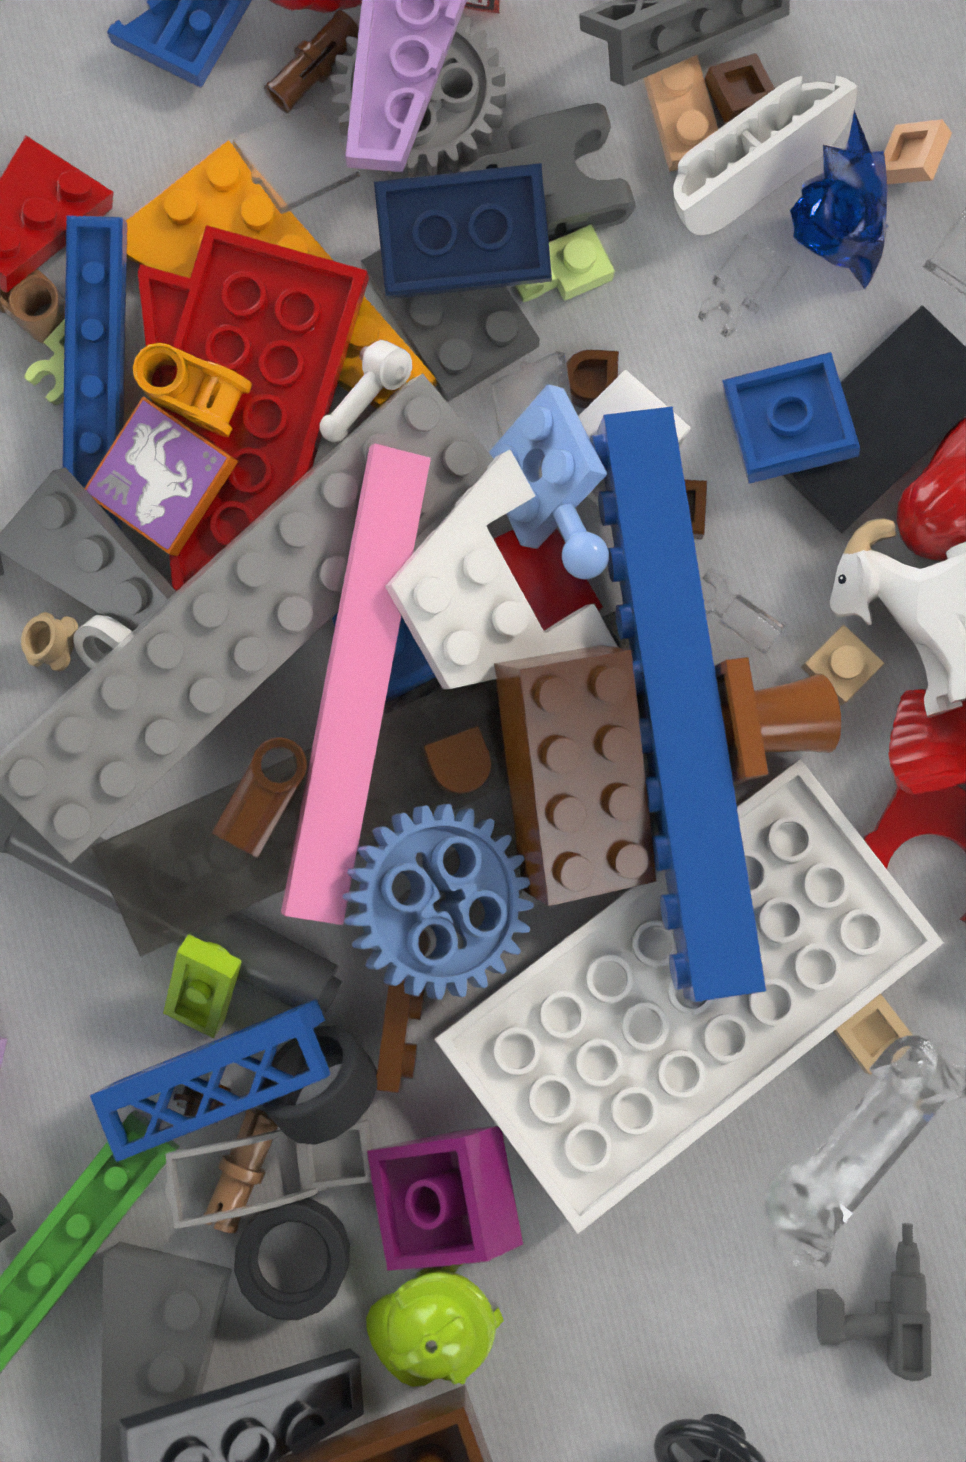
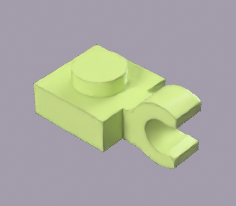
[515,224,615,302]

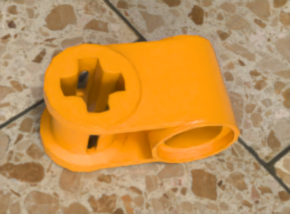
[133,343,252,437]

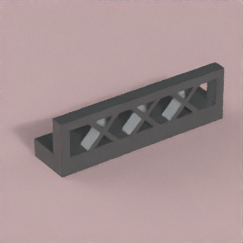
[579,0,790,86]

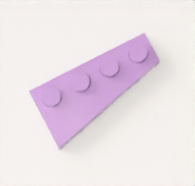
[345,0,467,172]

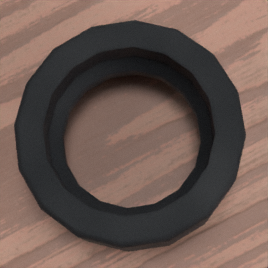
[262,1026,377,1145]
[234,1198,350,1320]

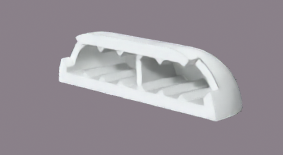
[673,76,858,235]

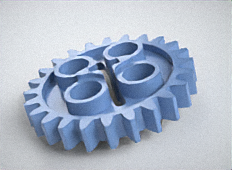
[343,804,534,999]

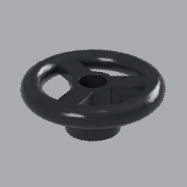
[654,1414,766,1462]

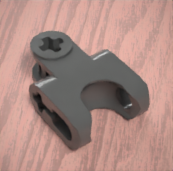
[470,103,636,242]

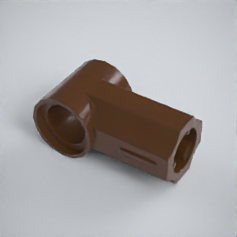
[212,737,307,858]

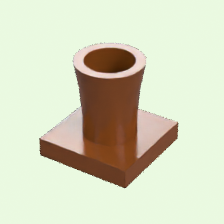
[714,657,841,786]

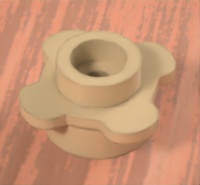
[21,612,78,672]

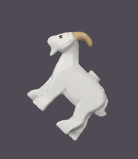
[829,518,966,718]

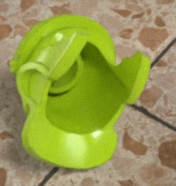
[366,1264,504,1387]

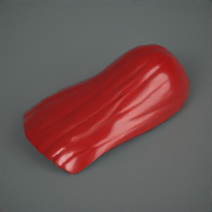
[896,417,966,561]
[888,689,966,794]

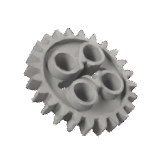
[331,16,507,178]

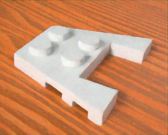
[385,450,618,689]

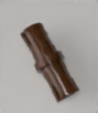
[264,10,359,113]

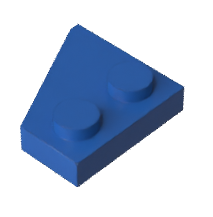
[107,0,252,88]

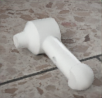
[319,340,412,443]

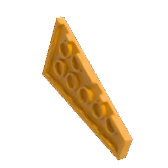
[126,140,437,409]

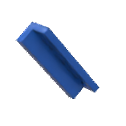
[89,998,331,1162]

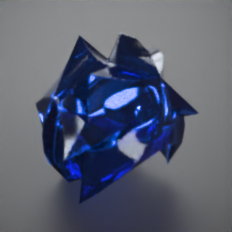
[790,110,889,289]

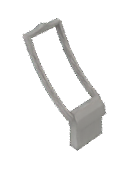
[165,1120,372,1229]

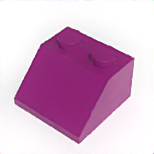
[367,1125,523,1271]

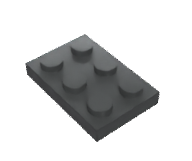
[361,249,540,402]

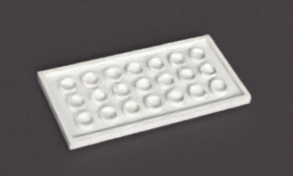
[434,759,944,1234]

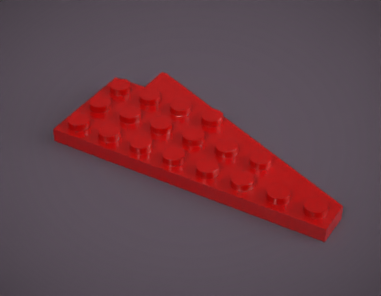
[138,225,369,591]

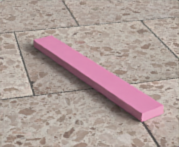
[281,443,431,925]

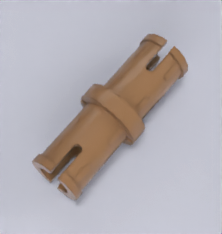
[203,1107,278,1233]

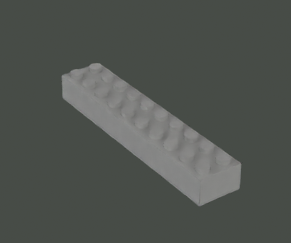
[0,373,494,864]

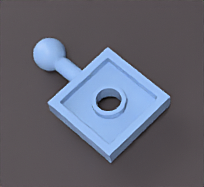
[489,384,609,579]

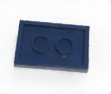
[374,163,552,300]

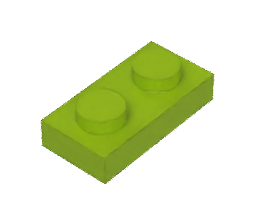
[163,934,242,1039]

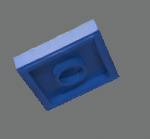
[722,352,860,484]

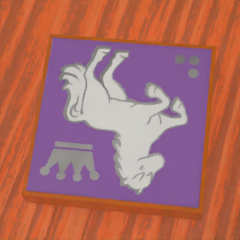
[84,396,238,556]

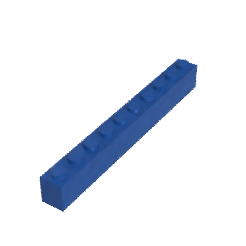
[590,406,766,1002]

